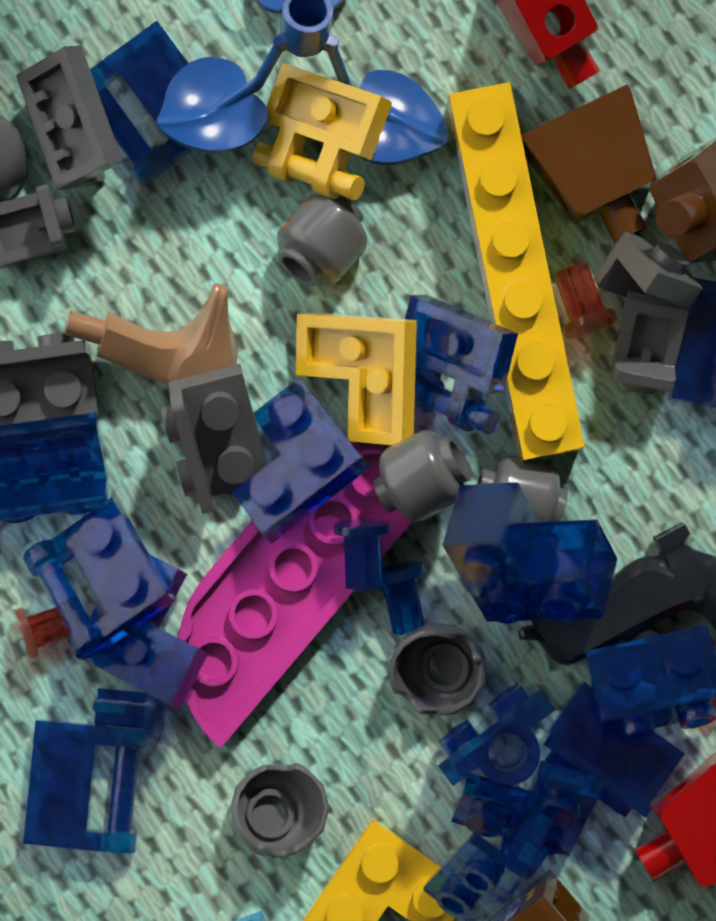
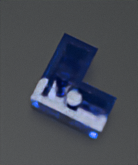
[442,482,618,624]

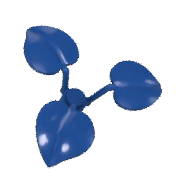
[157,0,449,165]

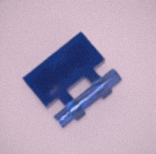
[405,294,518,435]

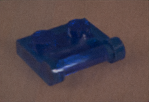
[90,21,192,186]
[23,497,176,660]
[23,718,148,854]

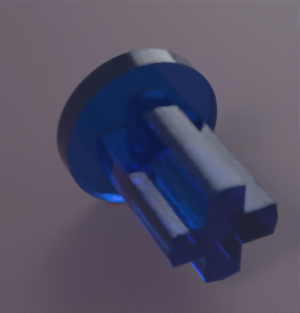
[334,519,390,591]
[369,560,425,635]
[92,683,167,739]

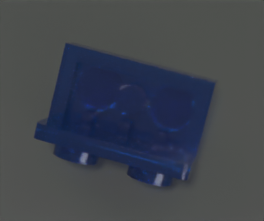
[0,412,109,523]
[585,624,716,743]
[540,680,685,818]
[423,808,554,921]

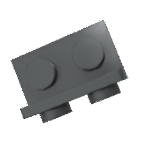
[16,45,123,190]
[0,332,100,431]
[161,364,272,514]

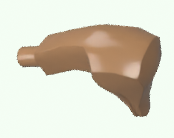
[64,283,238,385]

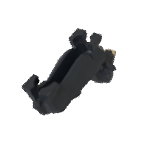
[518,522,716,666]

